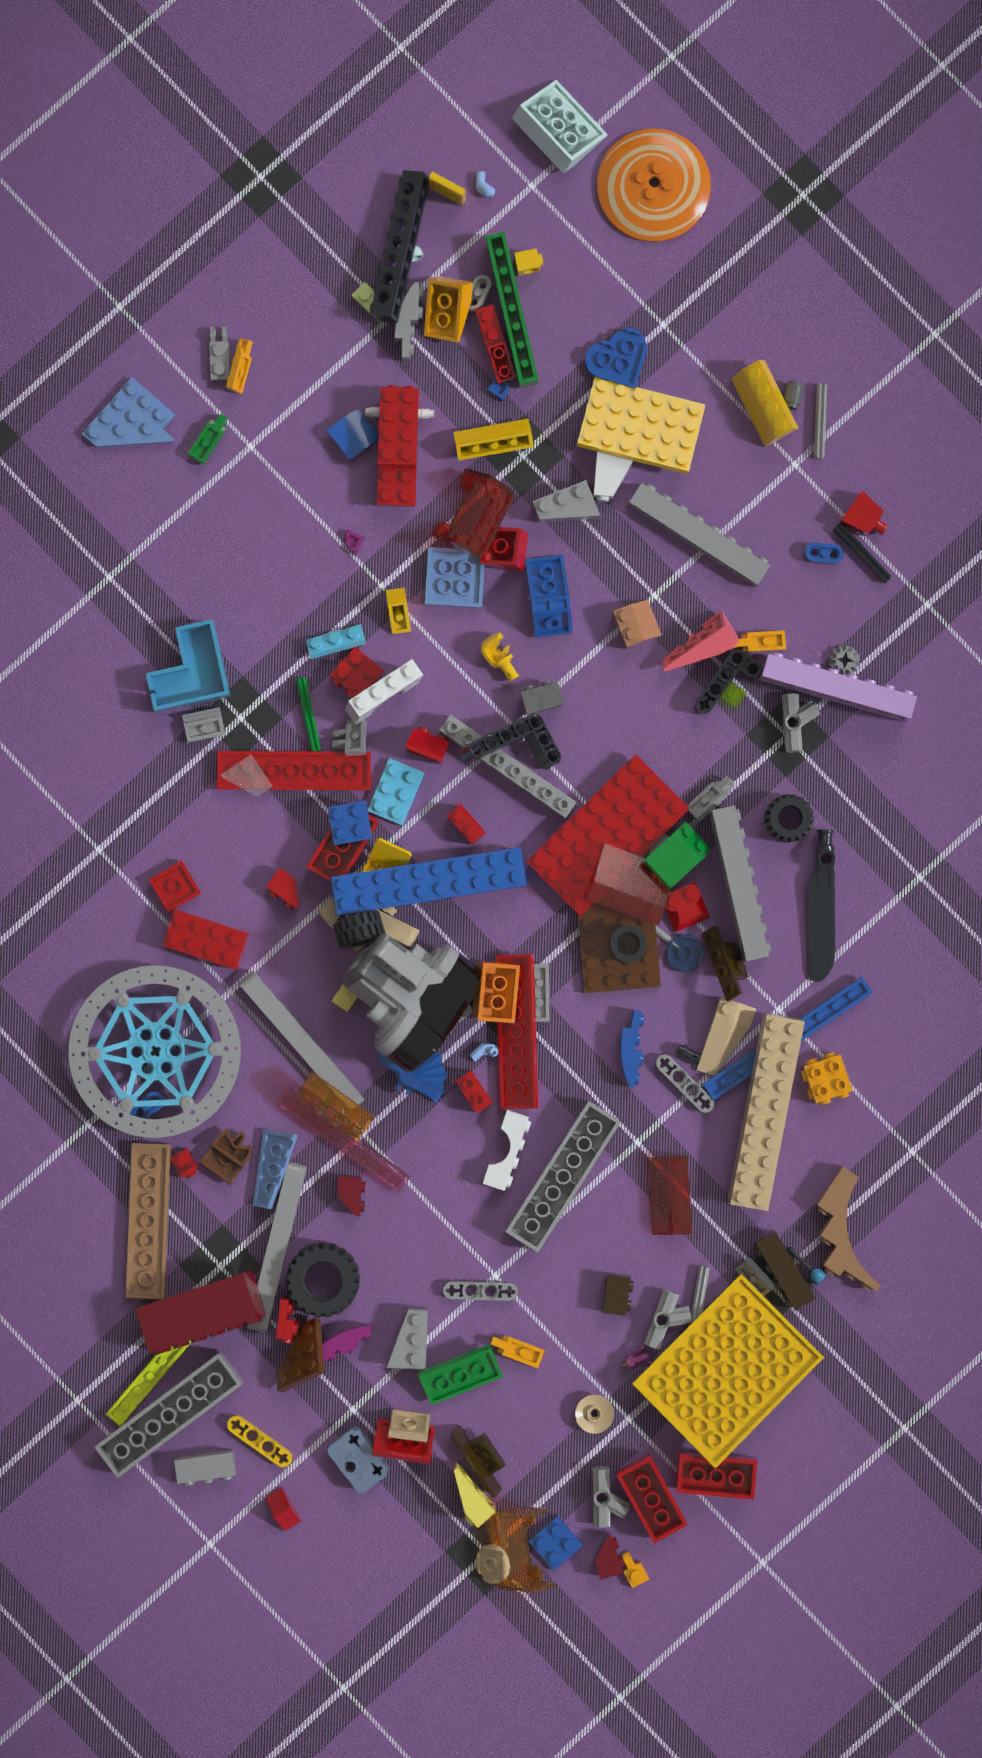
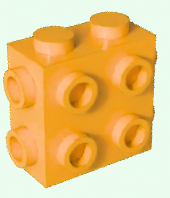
[800,1052,853,1105]

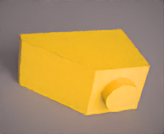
[386,587,411,634]

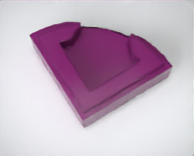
[345,529,364,555]

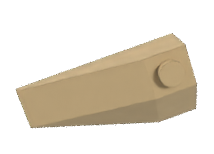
[696,997,756,1076]

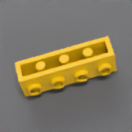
[453,419,534,461]

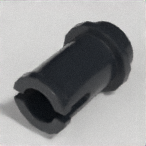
[676,1044,702,1065]

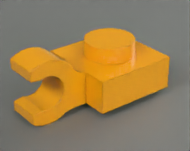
[622,1551,649,1588]

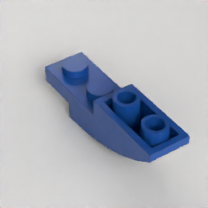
[620,1010,645,1088]

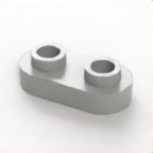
[469,275,493,312]

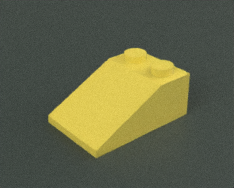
[454,1462,495,1528]

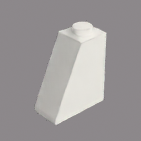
[593,452,633,502]

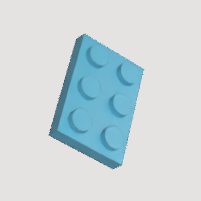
[368,758,425,826]

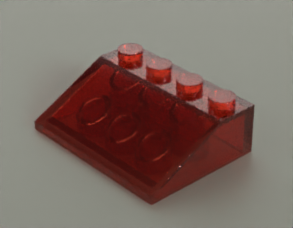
[583,843,670,926]

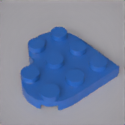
[585,328,647,389]

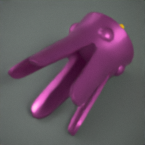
[622,1345,652,1370]

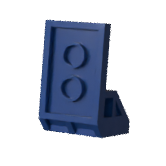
[525,555,573,638]

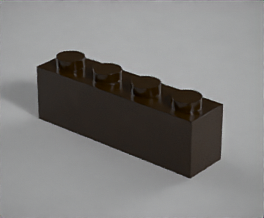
[754,1230,815,1310]

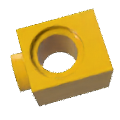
[514,248,543,276]

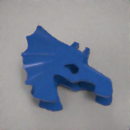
[377,1041,448,1102]

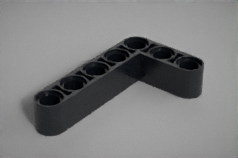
[461,714,561,770]

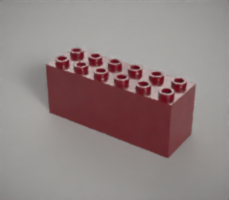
[135,1271,266,1355]

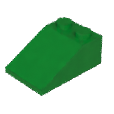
[643,822,712,890]

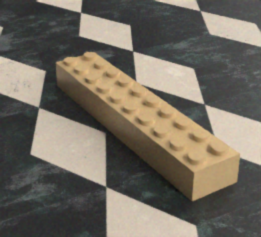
[727,1012,805,1211]

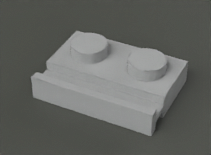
[182,707,226,743]

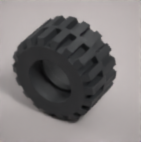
[764,794,814,843]
[333,910,386,949]

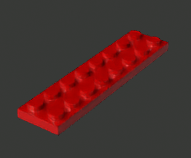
[217,751,371,791]
[496,954,539,1109]

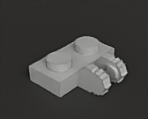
[332,719,367,756]

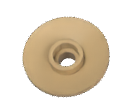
[575,1394,614,1434]

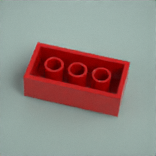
[307,801,380,881]
[163,909,250,970]
[675,1450,758,1500]
[615,1453,688,1544]

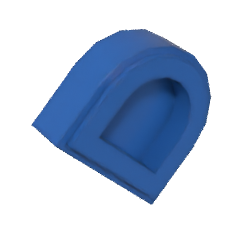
[487,379,510,402]

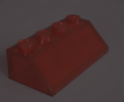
[647,1155,692,1235]

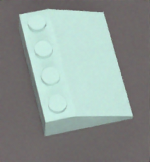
[512,80,608,174]

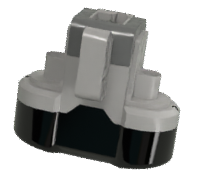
[341,933,481,1073]

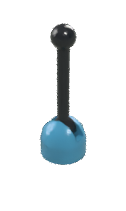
[787,1247,827,1286]

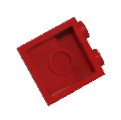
[330,647,384,698]
[276,1295,299,1343]

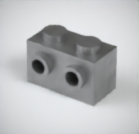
[521,680,564,716]

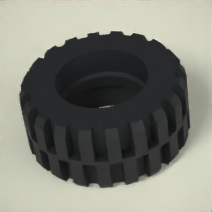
[285,1242,360,1318]

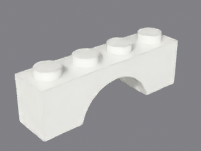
[483,1109,531,1191]

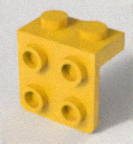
[362,838,412,872]

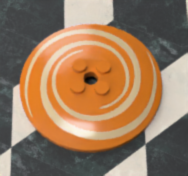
[597,128,711,242]

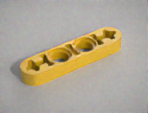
[227,1415,292,1467]

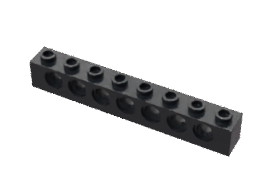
[370,170,429,323]

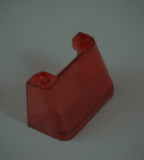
[430,468,514,557]

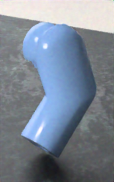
[476,171,495,197]
[470,1043,498,1062]

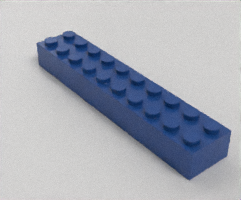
[329,847,527,917]

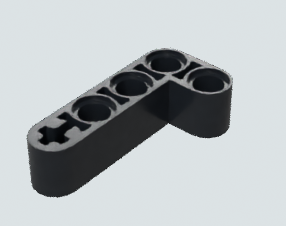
[695,649,762,715]

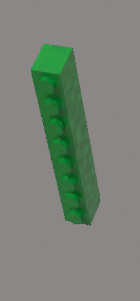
[486,232,538,389]

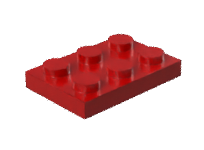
[372,1419,435,1464]

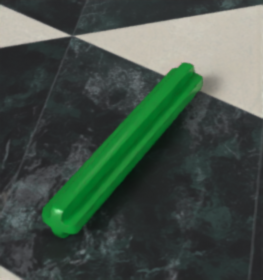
[296,677,321,752]

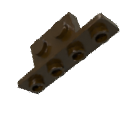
[702,926,749,1002]
[450,1425,506,1498]

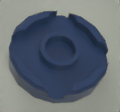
[666,934,704,972]

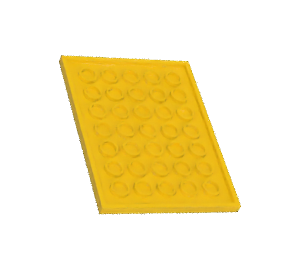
[632,1274,824,1468]

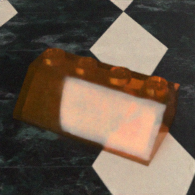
[295,1072,375,1142]

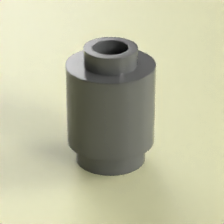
[783,380,804,410]

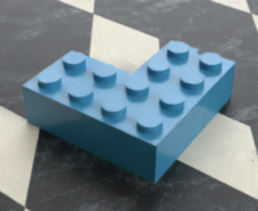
[146,619,231,713]

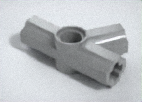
[781,693,820,753]
[644,1289,692,1350]
[592,1466,631,1528]

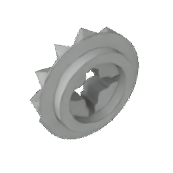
[829,645,860,675]

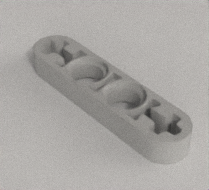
[656,1054,714,1113]
[443,1281,518,1301]

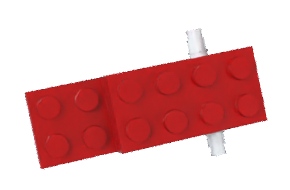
[365,385,434,507]

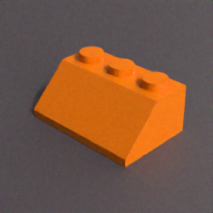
[471,961,520,1023]

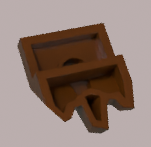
[199,1128,252,1185]

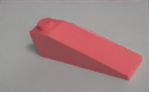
[661,610,739,672]

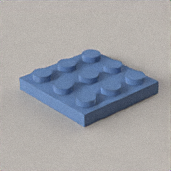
[425,547,485,608]

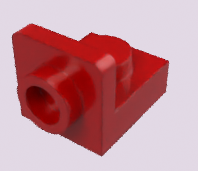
[170,1148,199,1179]

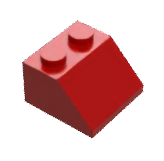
[480,526,529,571]
[405,727,450,765]

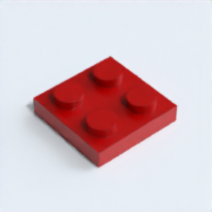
[149,860,202,913]

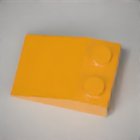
[424,276,473,343]

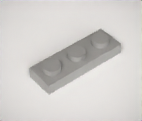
[534,964,550,1022]

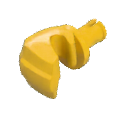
[481,632,519,682]

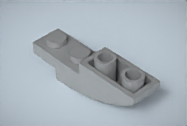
[395,282,423,362]

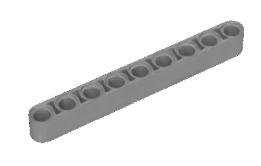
[239,971,365,1112]
[247,1162,307,1333]

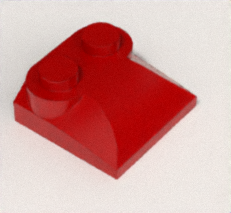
[660,882,710,932]

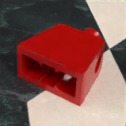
[839,491,888,536]

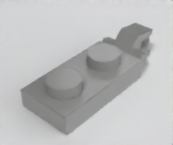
[687,775,735,822]

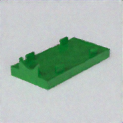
[417,1344,503,1406]

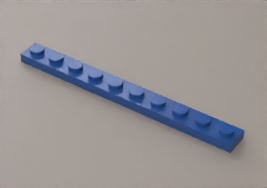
[703,977,873,1100]

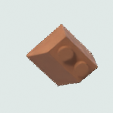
[612,600,662,649]

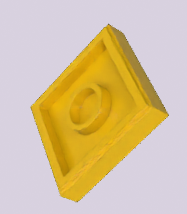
[429,171,466,206]

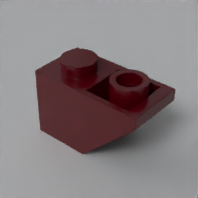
[338,1176,366,1217]
[594,1532,625,1580]

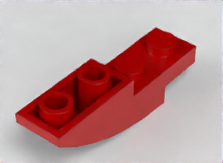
[475,304,516,384]

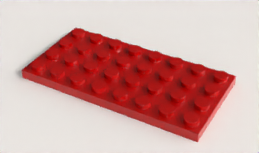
[526,754,690,916]

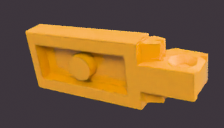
[226,339,253,394]
[734,630,786,653]
[490,1335,545,1368]

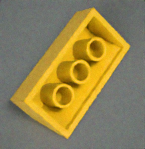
[731,360,799,447]

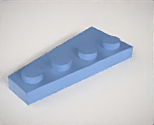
[253,1129,298,1209]

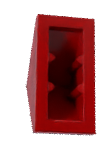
[266,1487,301,1531]

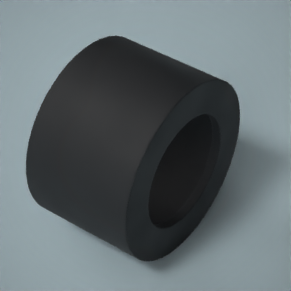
[609,925,647,962]

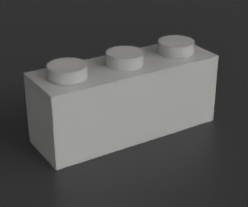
[174,1449,237,1486]

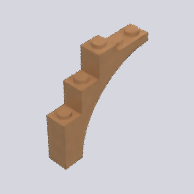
[815,1166,881,1291]

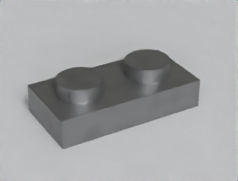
[735,1257,776,1296]

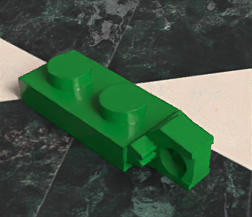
[188,413,228,465]

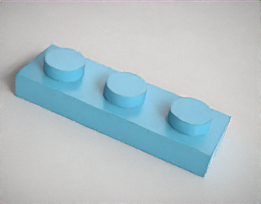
[306,624,366,659]

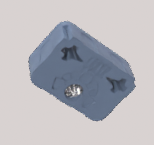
[328,1426,389,1493]

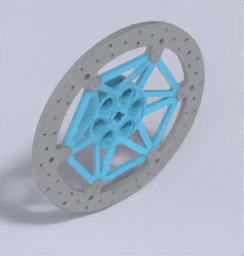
[69,965,241,1138]

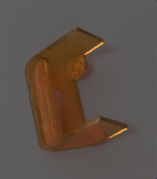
[487,1507,556,1593]

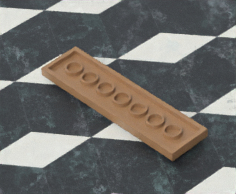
[126,1143,171,1299]

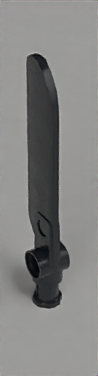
[808,830,835,982]

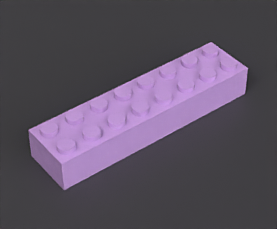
[759,652,917,722]

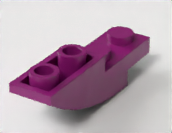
[322,1324,373,1362]

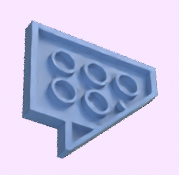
[82,377,175,447]

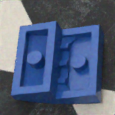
[327,409,379,461]

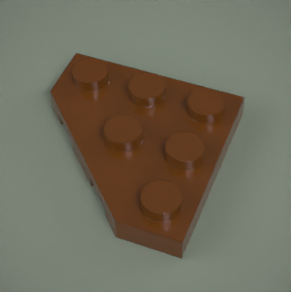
[276,1318,324,1393]

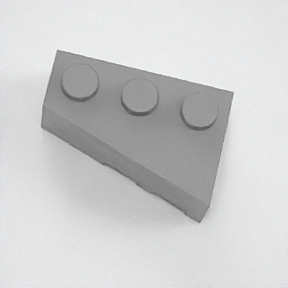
[532,480,600,523]
[387,1308,428,1369]

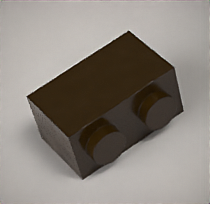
[602,1273,634,1316]

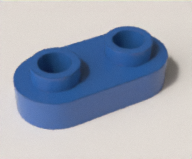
[804,542,843,565]
[130,1091,165,1119]

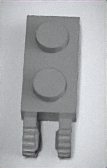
[209,327,230,381]

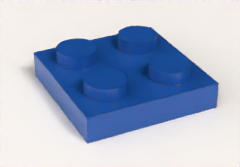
[328,800,373,845]
[528,1515,583,1571]

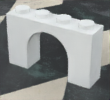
[345,659,423,725]

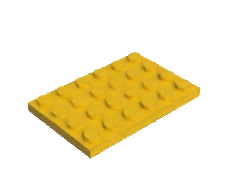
[577,377,705,474]

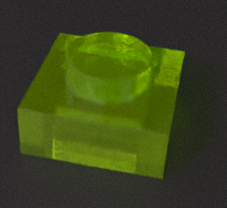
[720,682,747,709]

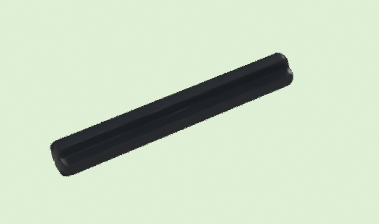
[833,523,892,583]

